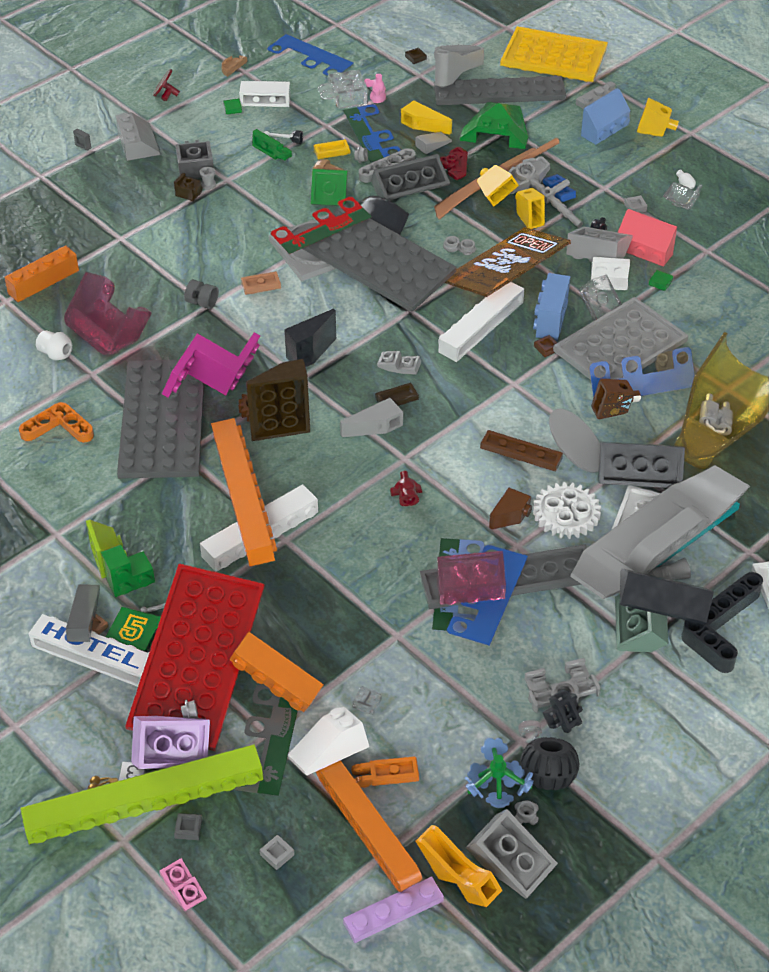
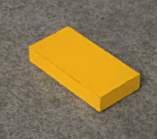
[314,139,350,159]

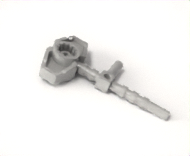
[509,156,583,228]

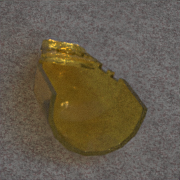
[674,332,769,469]

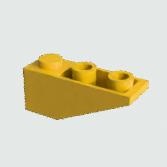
[401,100,452,135]

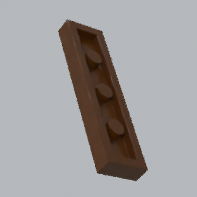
[480,430,563,472]

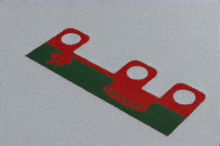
[271,197,372,254]

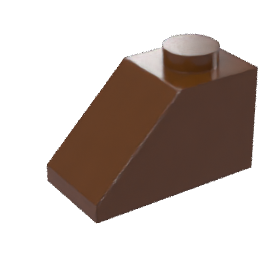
[489,487,532,529]

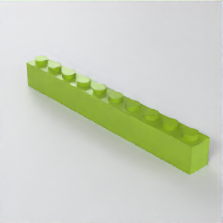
[20,744,263,844]

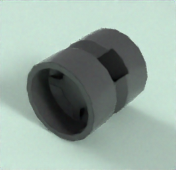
[184,279,219,309]

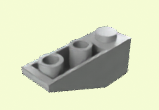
[340,398,403,437]

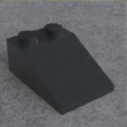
[284,308,337,367]

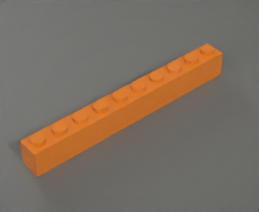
[211,418,277,567]

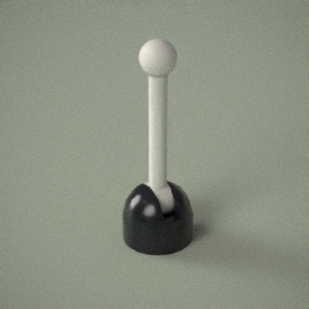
[264,130,303,144]

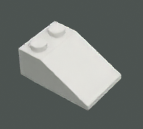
[288,707,369,776]

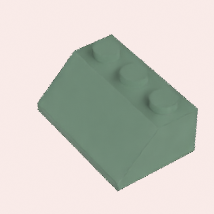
[615,594,669,652]

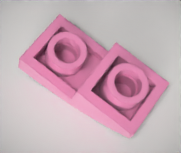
[159,858,207,911]

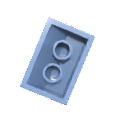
[581,88,631,145]

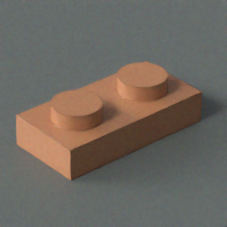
[241,271,281,295]

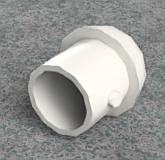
[36,330,73,361]

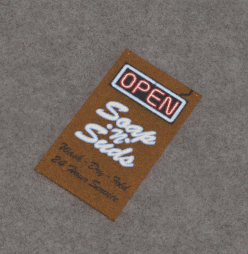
[445,227,571,297]

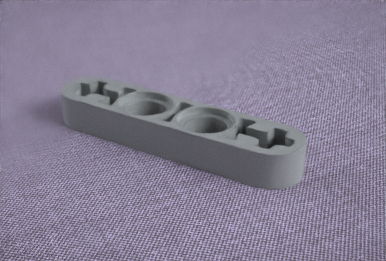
[359,149,416,183]

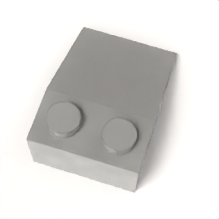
[466,809,558,899]

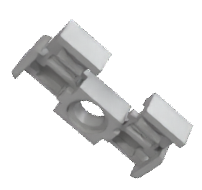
[525,658,600,713]

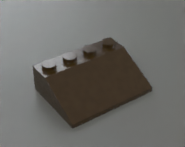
[246,359,310,441]

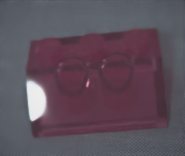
[437,551,506,605]

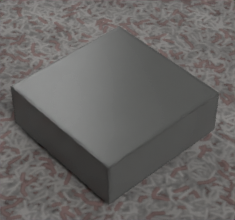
[73,129,92,151]
[174,813,202,840]

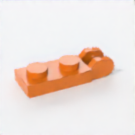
[351,756,419,788]

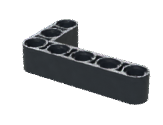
[681,572,763,673]

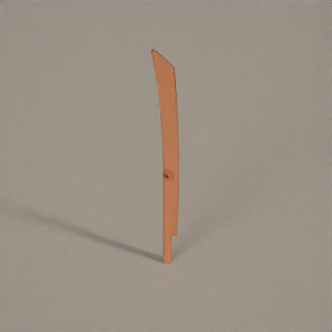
[434,138,559,219]

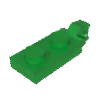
[252,129,292,161]

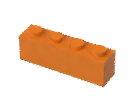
[4,245,79,302]
[229,632,324,712]

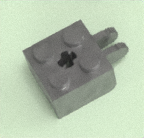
[176,140,214,178]

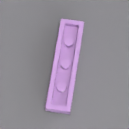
[343,877,444,943]

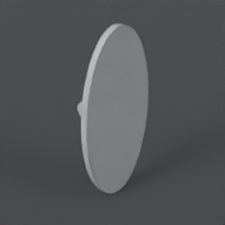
[549,409,600,473]

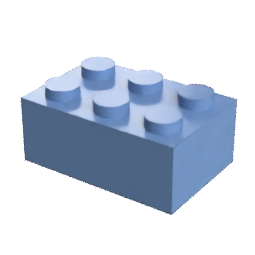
[533,273,570,341]

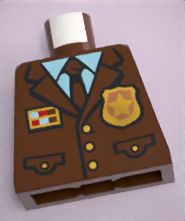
[591,378,641,419]

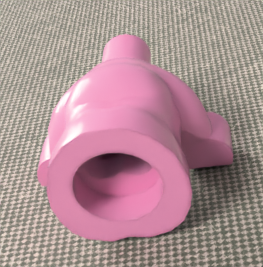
[364,74,386,103]

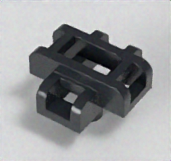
[542,690,583,733]

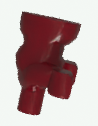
[390,471,422,506]

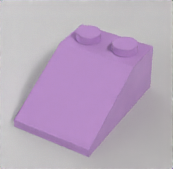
[131,716,210,769]

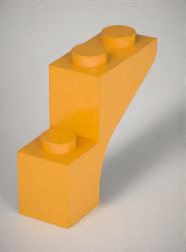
[416,825,502,907]

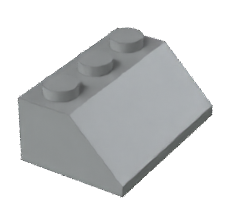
[115,112,160,161]
[566,226,633,262]

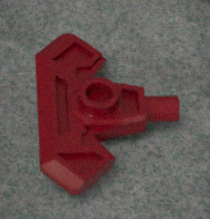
[440,147,468,180]

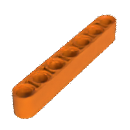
[316,760,422,892]

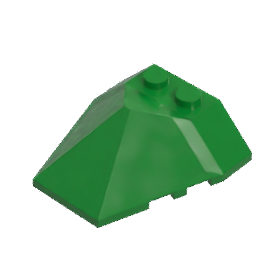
[460,102,528,149]

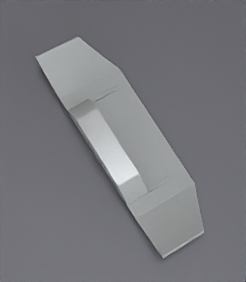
[570,465,750,599]

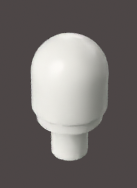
[676,170,696,190]

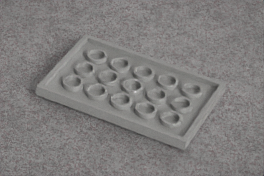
[553,297,688,380]

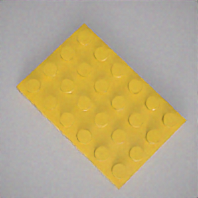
[500,26,608,82]

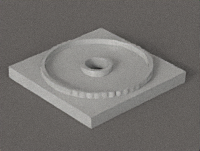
[269,214,336,281]

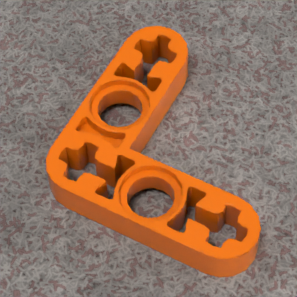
[19,402,94,443]

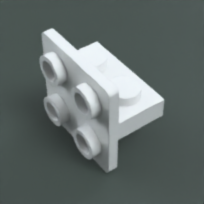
[591,257,630,290]

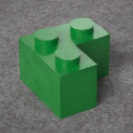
[101,545,155,597]

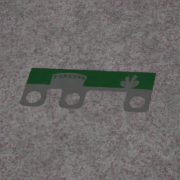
[233,684,298,796]

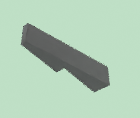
[66,584,100,642]

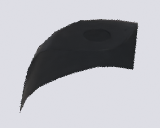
[359,195,409,235]

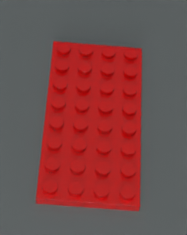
[125,563,265,752]

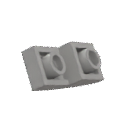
[377,351,422,374]

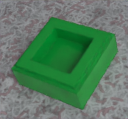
[223,98,242,115]
[649,270,673,291]

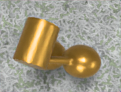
[87,776,118,789]

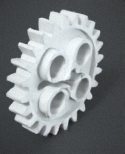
[533,482,601,539]

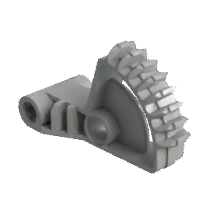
[434,44,484,86]

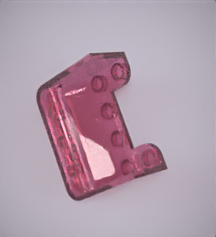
[64,272,152,356]

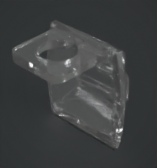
[663,182,703,210]

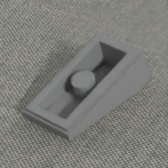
[415,132,452,154]

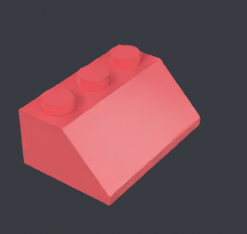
[618,209,677,267]

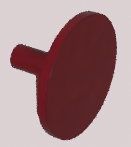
[152,69,180,101]

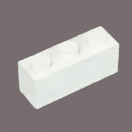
[239,81,290,107]

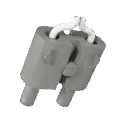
[699,394,733,435]

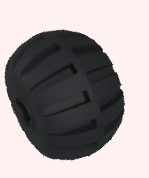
[520,737,580,790]

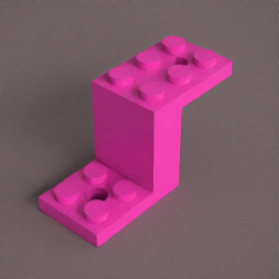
[162,332,260,398]

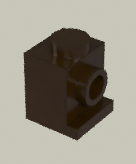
[174,172,202,201]

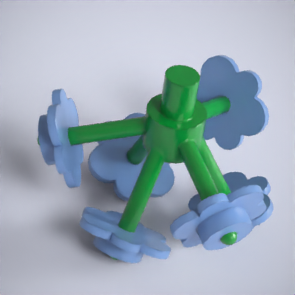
[465,738,534,808]

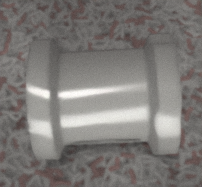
[200,167,216,190]

